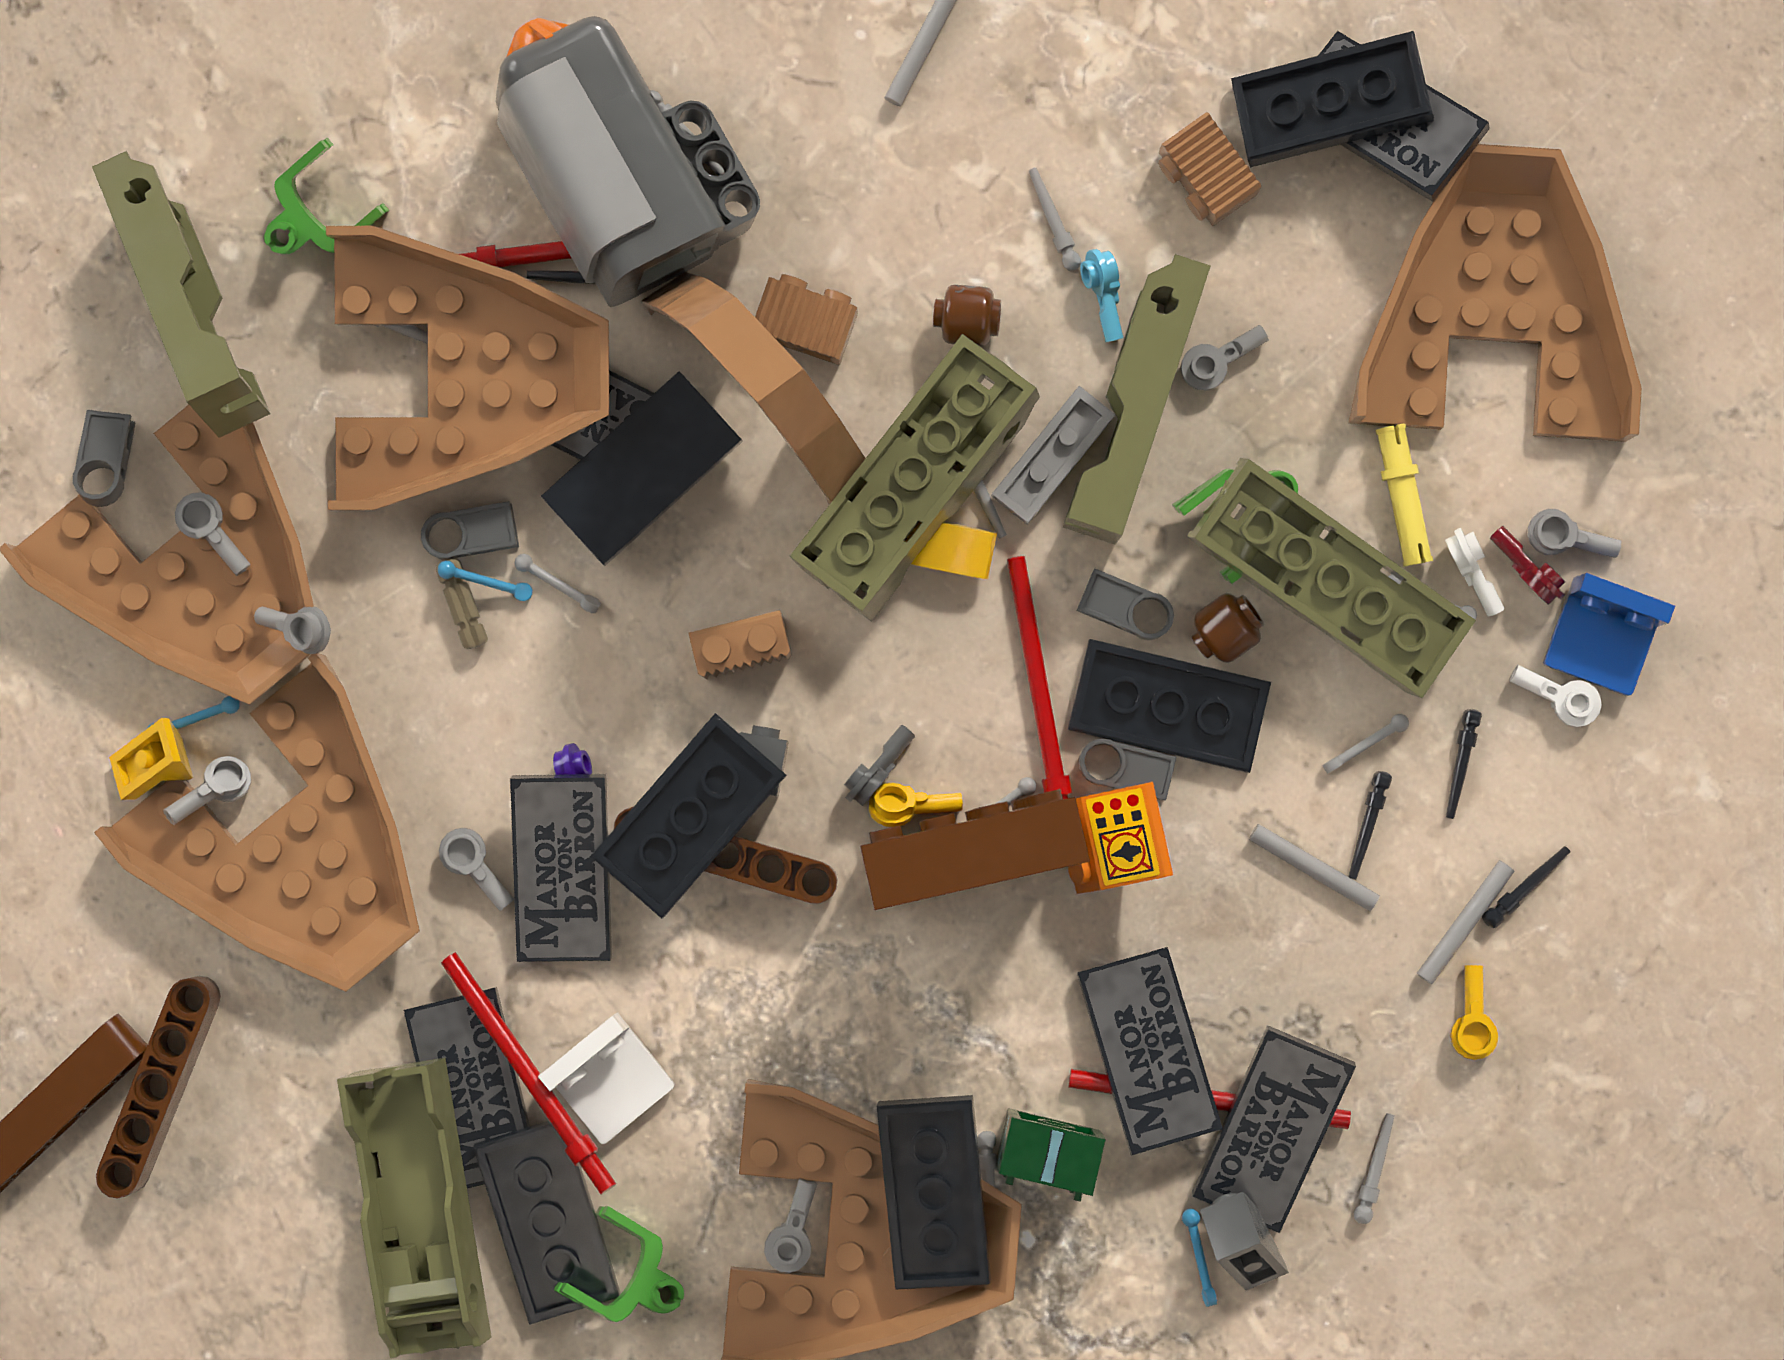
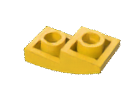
[904,522,997,579]

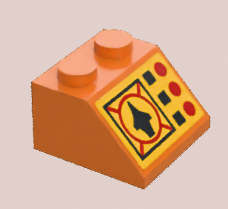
[1068,782,1173,894]

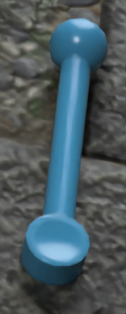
[437,561,532,601]
[147,696,240,729]
[1182,1209,1217,1307]

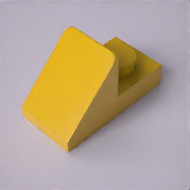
[109,718,193,800]

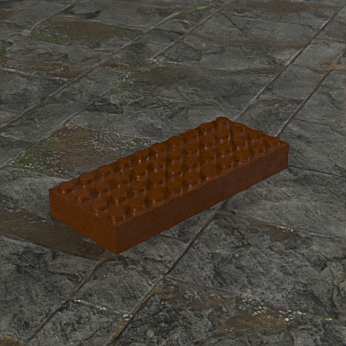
[860,789,1090,910]

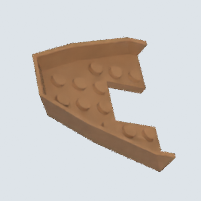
[1348,144,1642,442]
[326,226,609,511]
[641,272,865,505]
[0,404,314,705]
[94,653,420,992]
[721,1079,1022,1360]

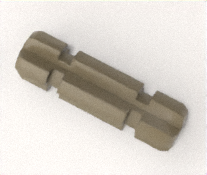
[436,558,488,649]

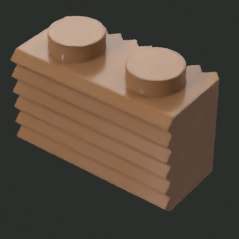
[1158,112,1262,226]
[755,274,858,365]
[689,610,792,680]

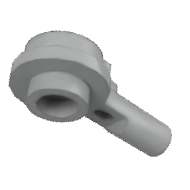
[1181,325,1269,391]
[175,492,251,576]
[1527,509,1621,558]
[254,606,331,654]
[163,756,251,825]
[439,828,514,911]
[764,1178,817,1273]

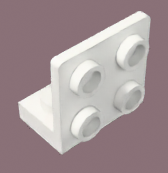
[538,1012,675,1144]

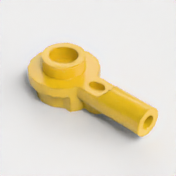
[869,783,963,827]
[1450,965,1498,1060]

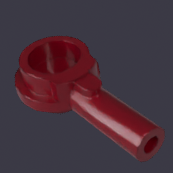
[1490,526,1566,605]

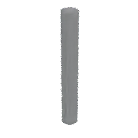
[884,0,956,106]
[1249,824,1380,911]
[1417,860,1515,984]

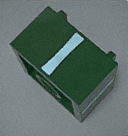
[996,1108,1106,1202]

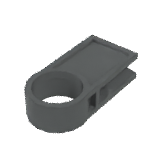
[73,410,136,507]
[421,501,519,560]
[1076,568,1174,640]
[1079,739,1177,800]

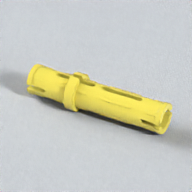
[1375,424,1433,567]

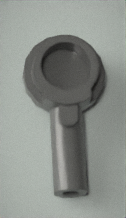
[844,725,915,806]

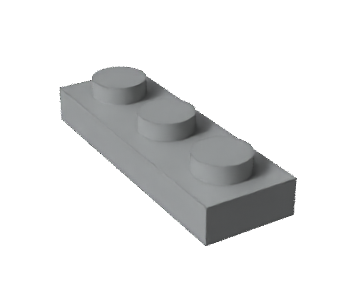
[991,386,1115,525]

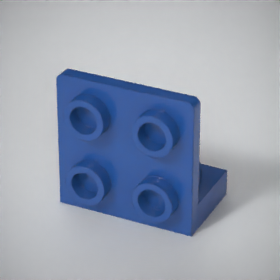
[1543,573,1675,696]

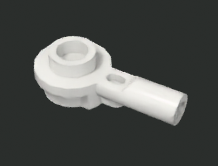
[1445,528,1504,617]
[1510,665,1602,727]

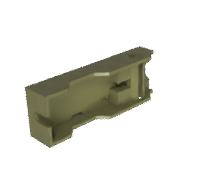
[92,151,270,438]
[1063,254,1211,545]
[790,334,1040,622]
[1187,458,1476,698]
[337,1058,492,1358]

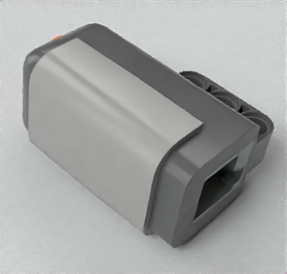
[495,16,760,307]

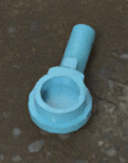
[1080,249,1124,342]

